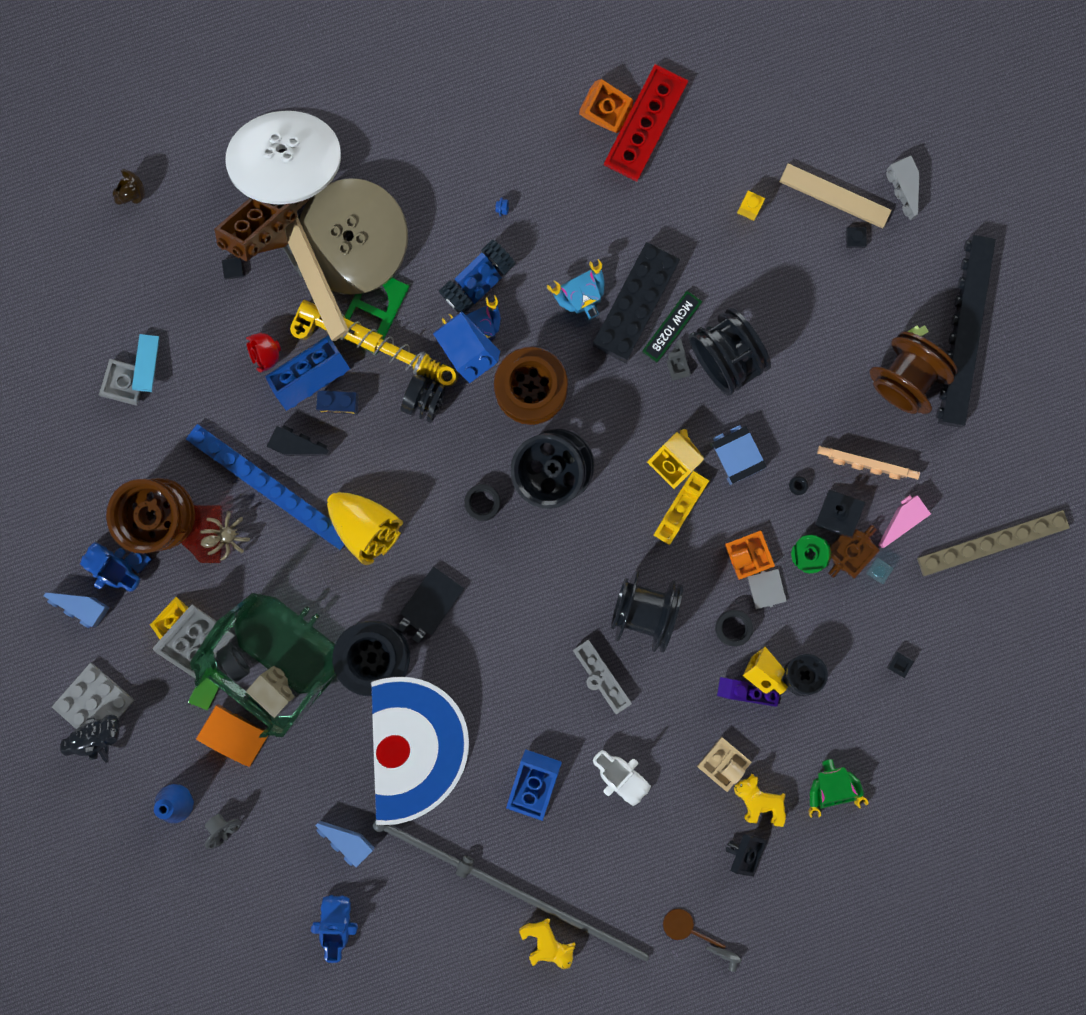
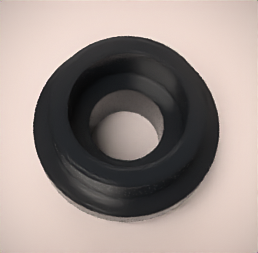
[789,476,808,495]

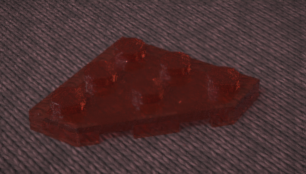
[165,505,222,563]

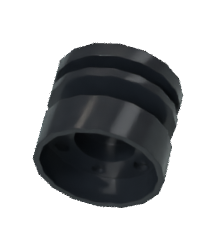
[400,374,446,423]
[782,654,828,697]

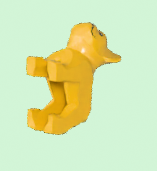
[734,774,786,827]
[519,918,575,969]

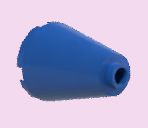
[154,784,194,823]

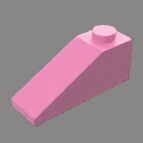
[878,495,931,548]

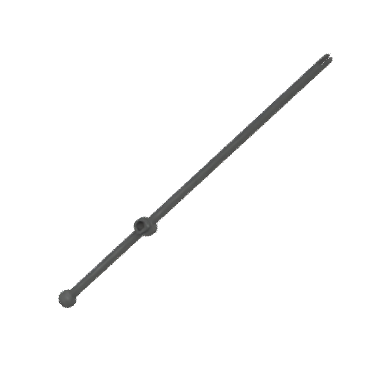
[373,820,649,961]

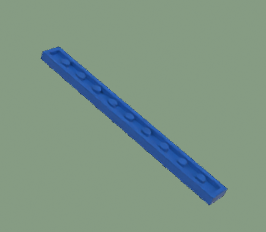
[186,424,345,550]

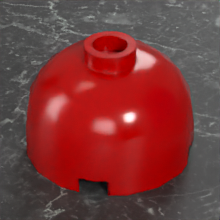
[246,333,281,373]

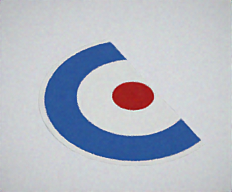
[371,677,469,825]

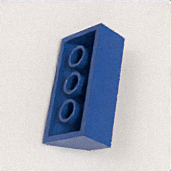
[265,335,350,411]

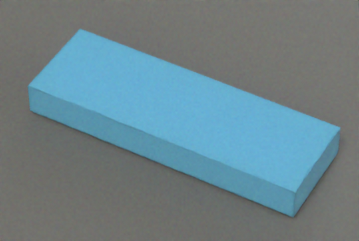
[132,334,159,392]

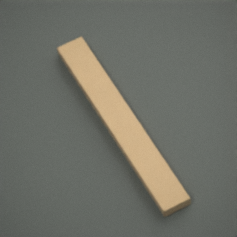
[285,216,349,341]

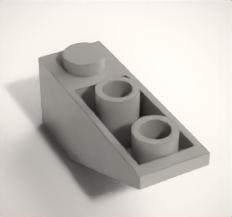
[886,156,919,220]

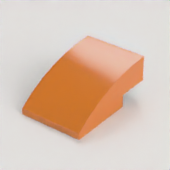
[196,705,270,767]

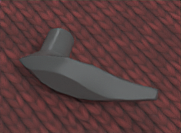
[706,946,742,972]

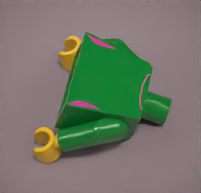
[808,759,869,818]

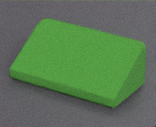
[188,667,225,710]

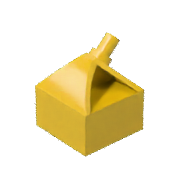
[647,429,704,489]

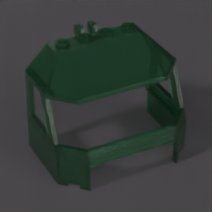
[190,593,336,738]

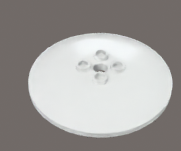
[226,111,341,204]

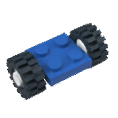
[439,239,516,314]

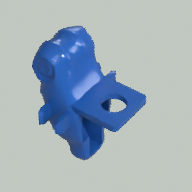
[80,542,140,592]
[311,895,358,963]

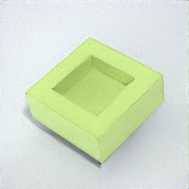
[907,325,929,337]

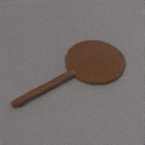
[663,909,726,949]

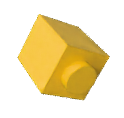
[737,190,765,221]

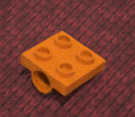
[725,531,775,580]

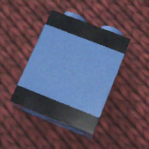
[710,425,767,485]

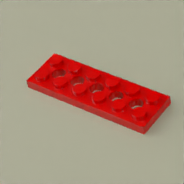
[604,64,688,182]

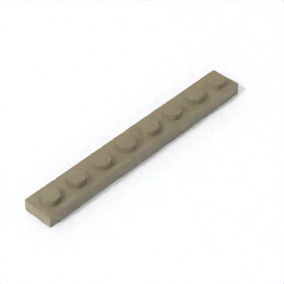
[917,510,1070,576]

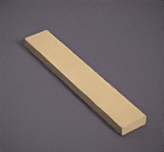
[779,164,891,229]

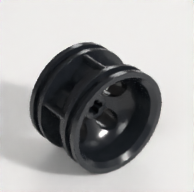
[689,307,771,396]
[511,429,595,509]

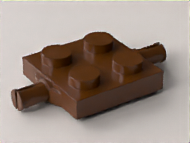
[828,525,880,579]

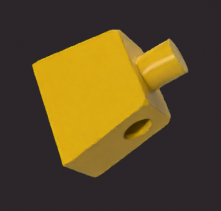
[743,647,788,695]

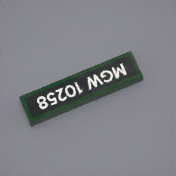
[642,291,702,363]

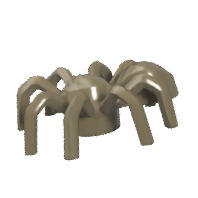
[200,511,251,560]

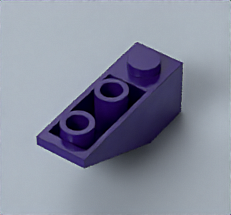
[717,677,779,707]

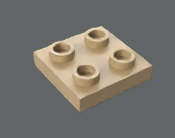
[697,737,752,792]

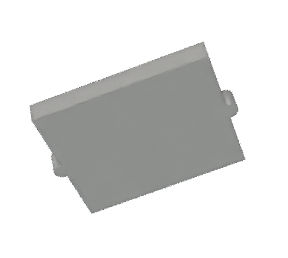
[747,569,787,609]

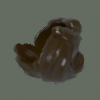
[113,169,146,205]

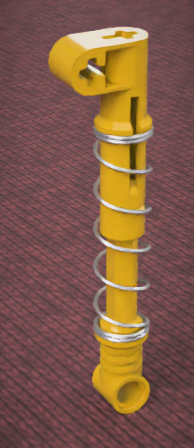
[290,299,458,386]

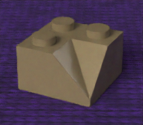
[246,666,295,718]

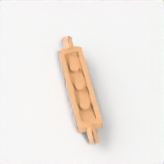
[817,446,920,480]

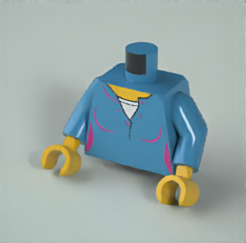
[547,259,605,319]

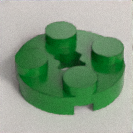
[791,535,831,574]

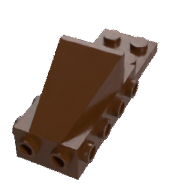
[214,196,313,262]

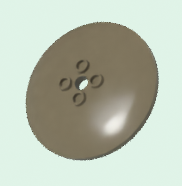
[299,179,408,295]

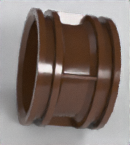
[106,478,195,554]

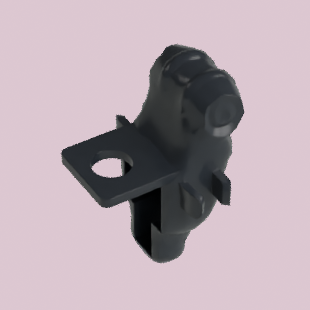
[60,715,120,763]

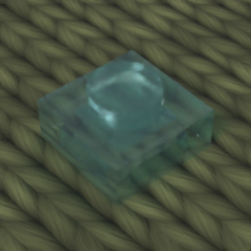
[866,558,894,584]

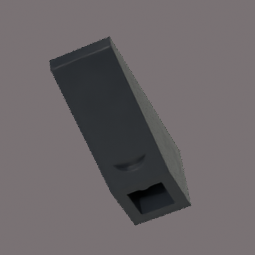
[267,425,331,456]

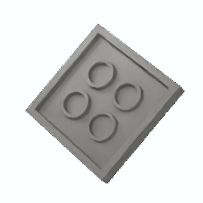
[153,604,235,679]
[52,663,135,729]

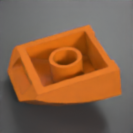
[579,79,633,133]

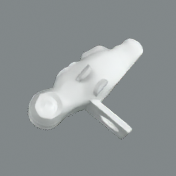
[593,750,651,806]

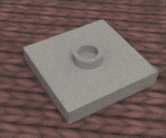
[99,359,142,406]

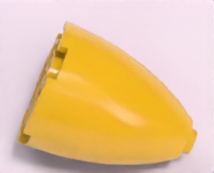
[327,492,403,565]

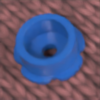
[496,197,509,216]

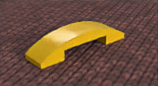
[653,471,709,546]

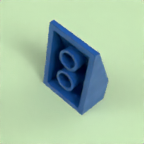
[433,311,500,383]
[506,749,562,821]

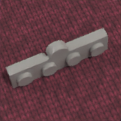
[573,640,632,714]

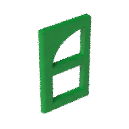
[343,278,410,354]

